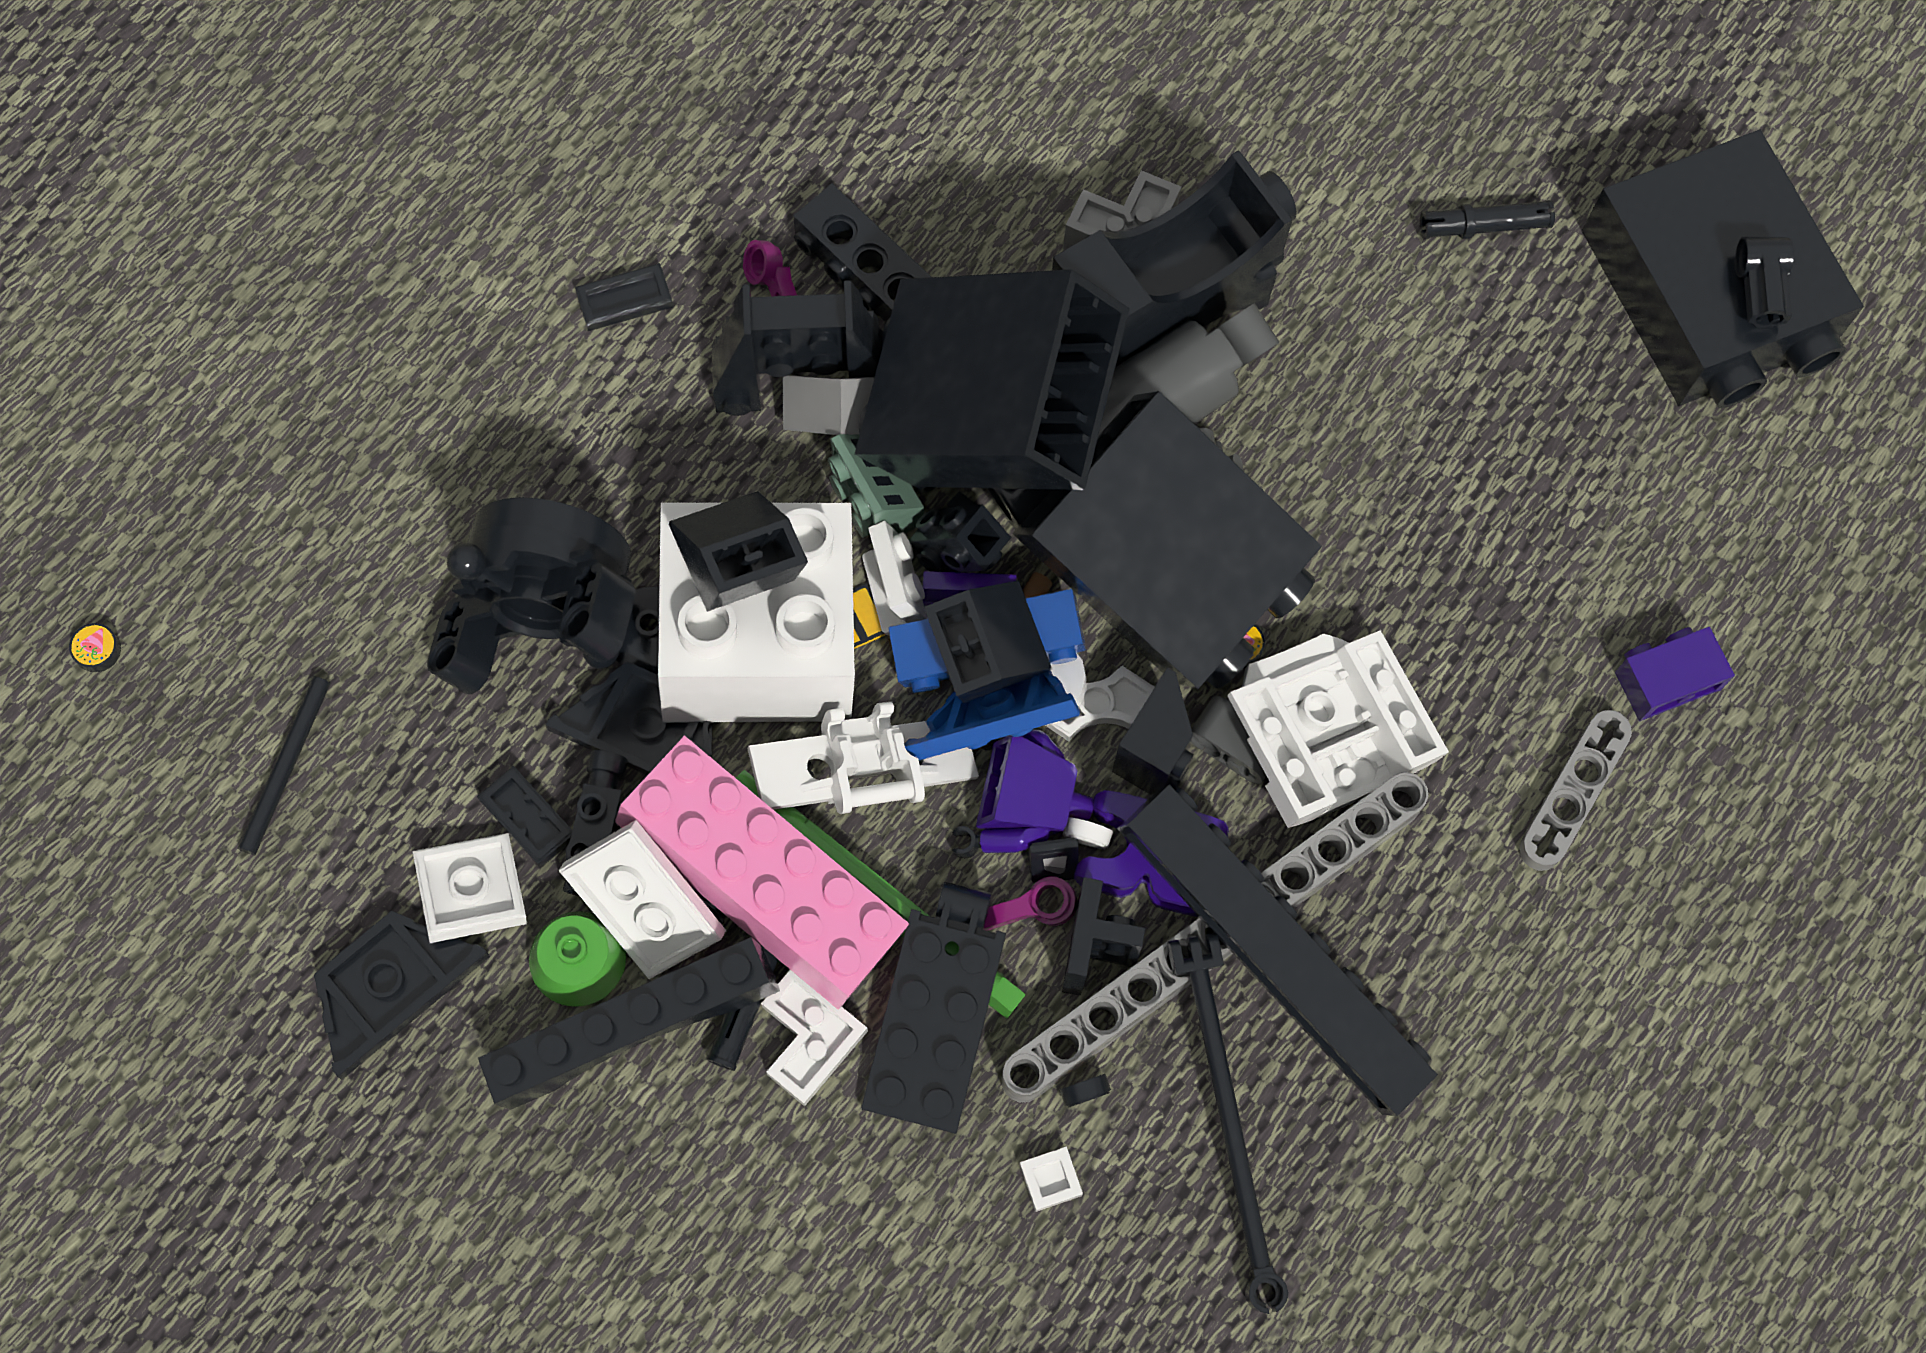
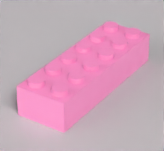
[615,735,909,1010]

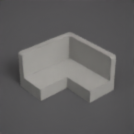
[1063,170,1182,250]
[783,375,875,435]

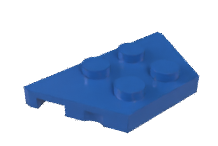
[904,670,1080,760]

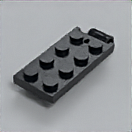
[861,881,1006,1134]

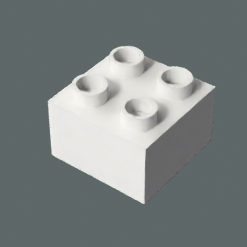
[658,503,855,722]

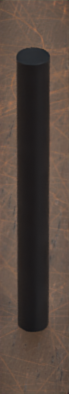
[237,676,331,856]

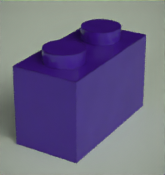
[1615,626,1735,722]

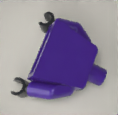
[952,729,1094,859]

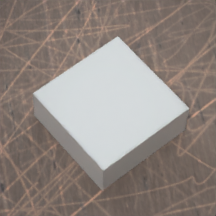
[1019,1147,1083,1212]

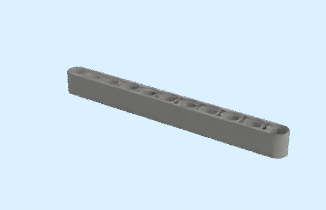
[1001,772,1428,1102]

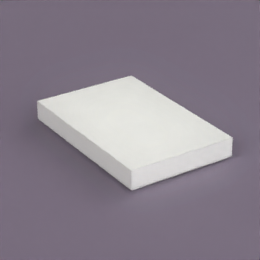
[559,820,726,979]

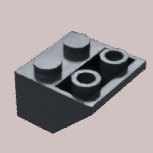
[669,491,808,612]
[924,580,1053,703]

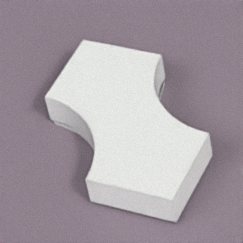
[1047,666,1155,741]

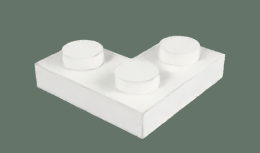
[761,970,868,1106]

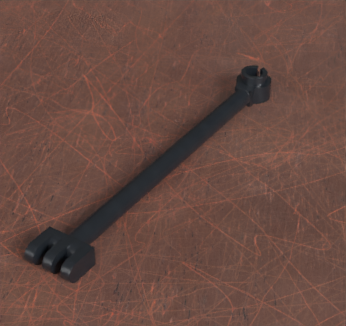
[1167,932,1288,1314]

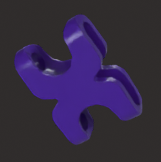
[1074,790,1229,917]

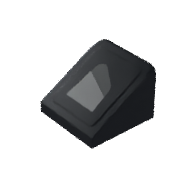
[1027,837,1079,884]

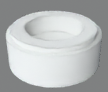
[1063,817,1113,849]

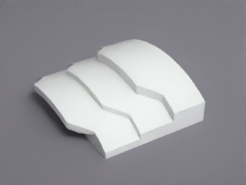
[1227,630,1449,828]

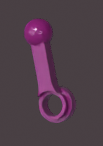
[743,240,797,296]
[983,877,1077,931]

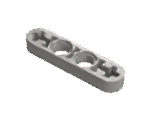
[1519,710,1632,871]

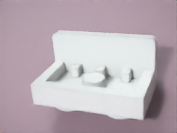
[862,521,927,636]

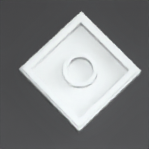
[413,833,527,943]

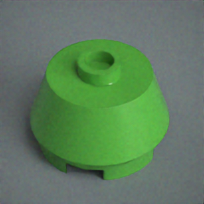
[529,911,626,1007]

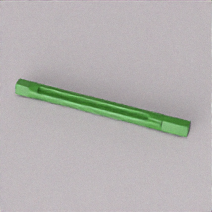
[736,769,1026,1019]

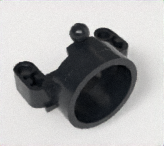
[427,497,635,694]

